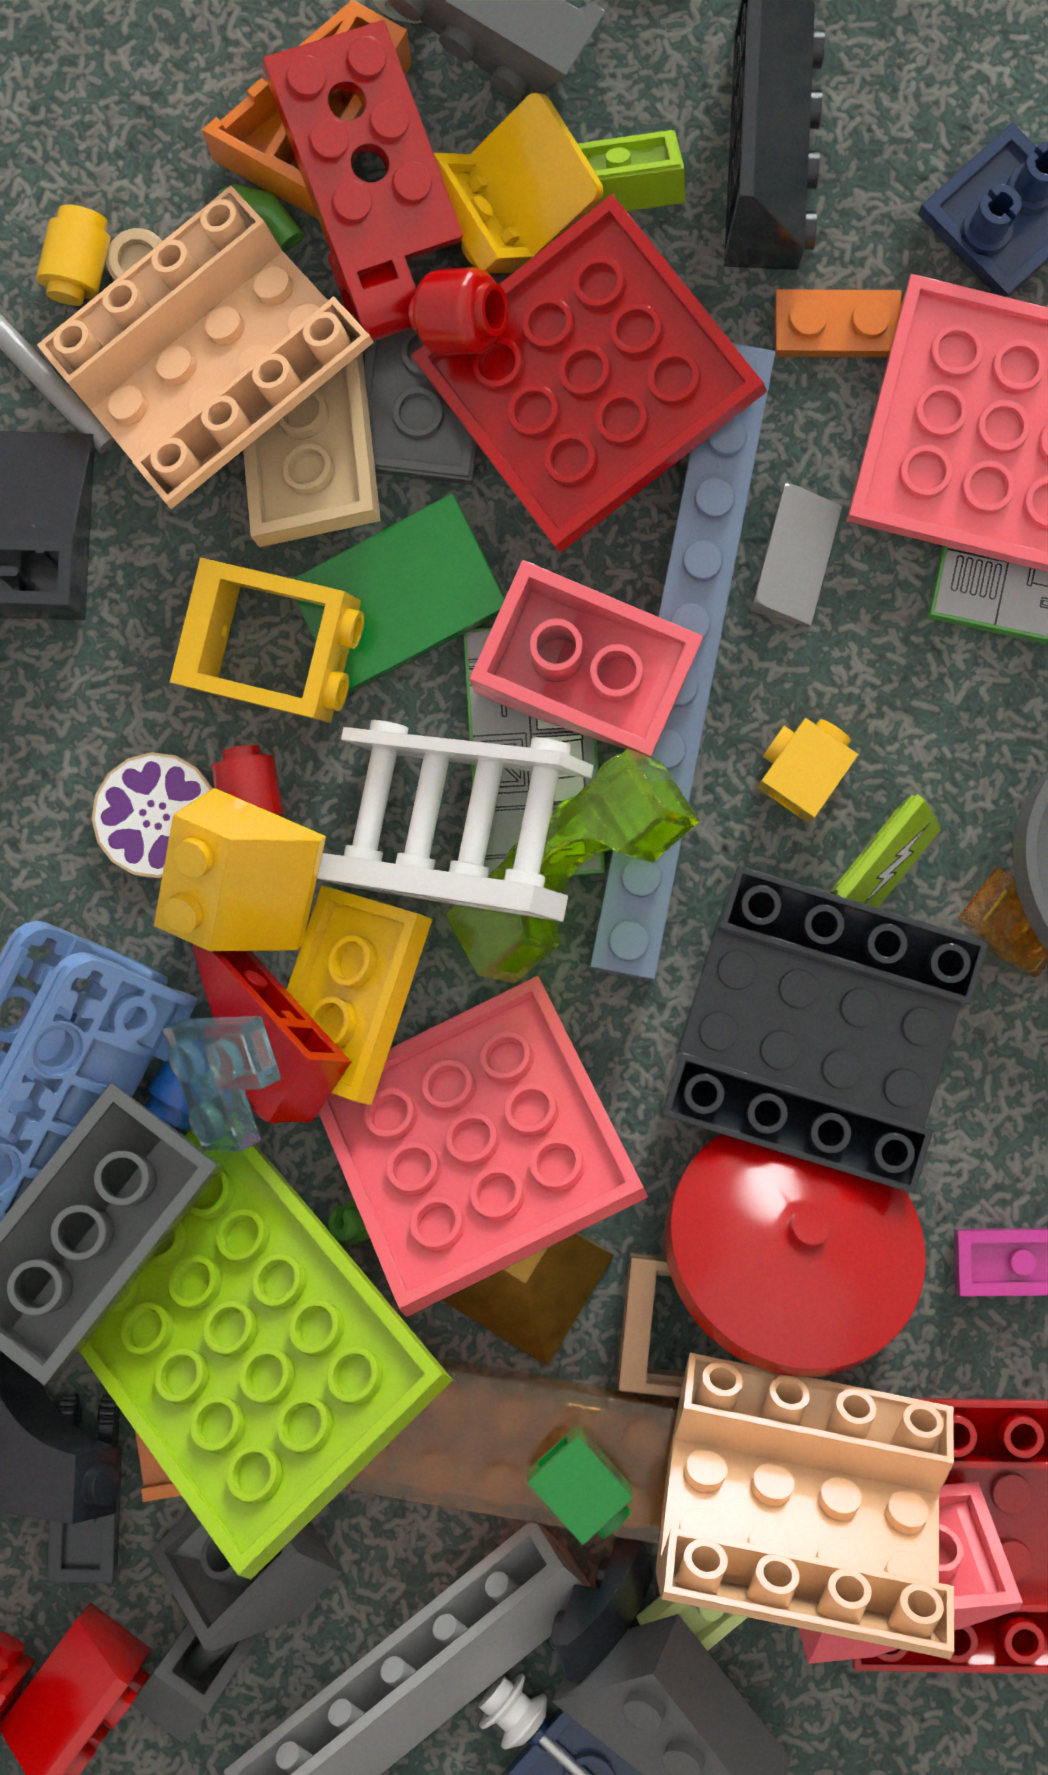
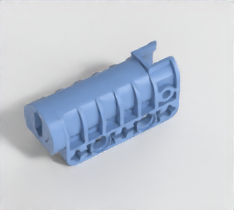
[0,921,199,1221]

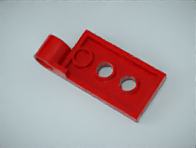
[262,20,463,341]

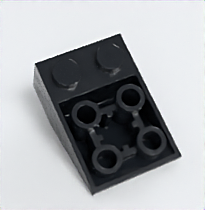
[0,431,94,620]

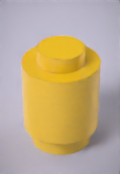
[36,205,111,306]

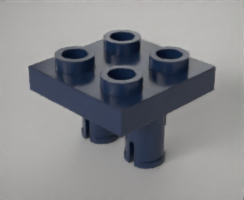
[918,122,1048,298]

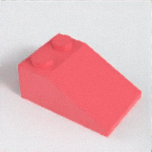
[469,560,703,758]
[798,1482,1023,1664]

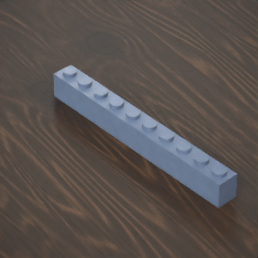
[589,343,776,981]

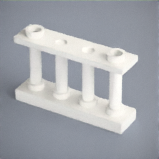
[317,720,594,922]

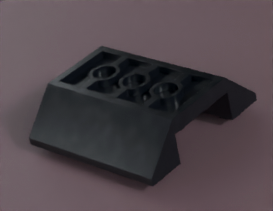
[662,865,989,1194]

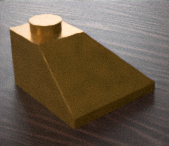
[442,1232,614,1366]

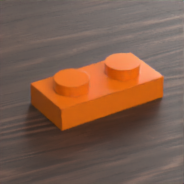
[774,289,901,358]

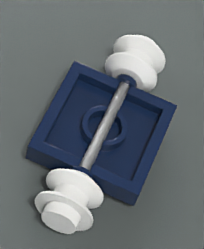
[478,1673,642,1775]

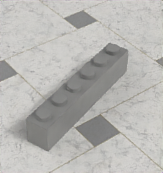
[224,1518,591,1775]

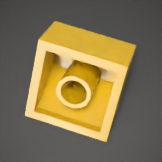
[154,788,326,951]

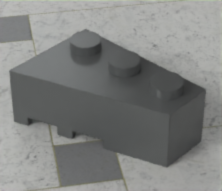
[388,0,606,100]
[552,1614,791,1775]

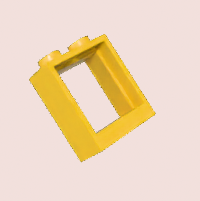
[170,557,364,723]

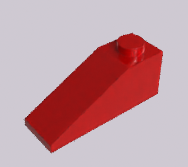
[192,944,351,1124]

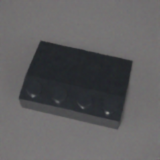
[724,0,825,270]

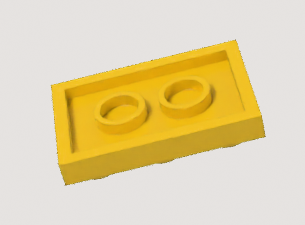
[287,885,433,1105]

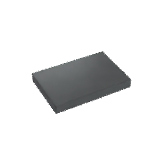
[363,328,478,485]

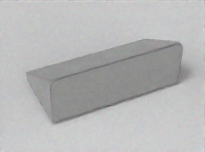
[750,483,842,627]

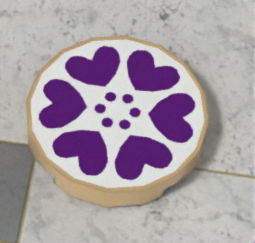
[91,752,213,879]

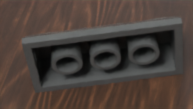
[0,1083,223,1386]

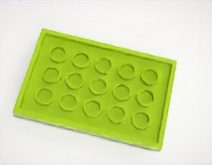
[79,1104,453,1580]

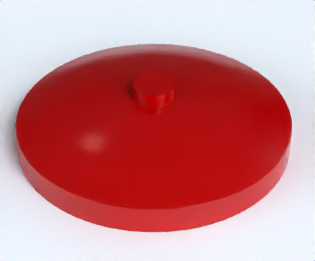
[665,1134,926,1377]

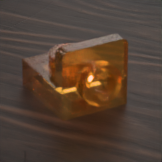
[958,867,1048,977]

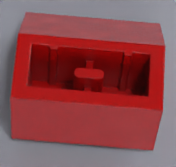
[0,1602,152,1775]

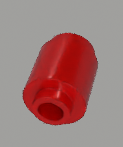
[211,745,284,817]

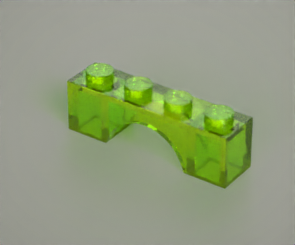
[445,749,700,983]

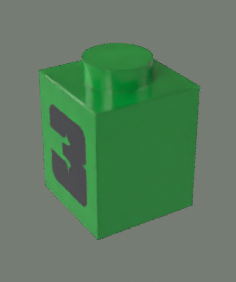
[527,1424,634,1545]

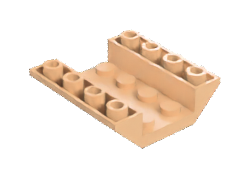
[37,185,374,509]
[656,1353,954,1659]

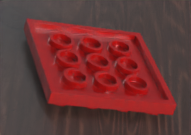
[411,194,767,553]

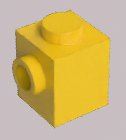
[756,718,859,824]

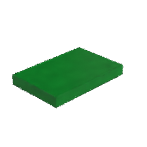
[293,493,506,695]

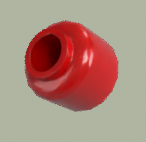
[409,267,509,356]

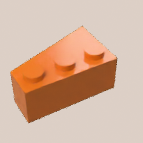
[201,0,412,219]

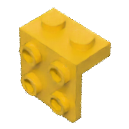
[433,93,603,273]

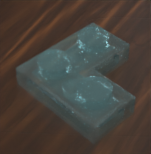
[163,1016,281,1151]

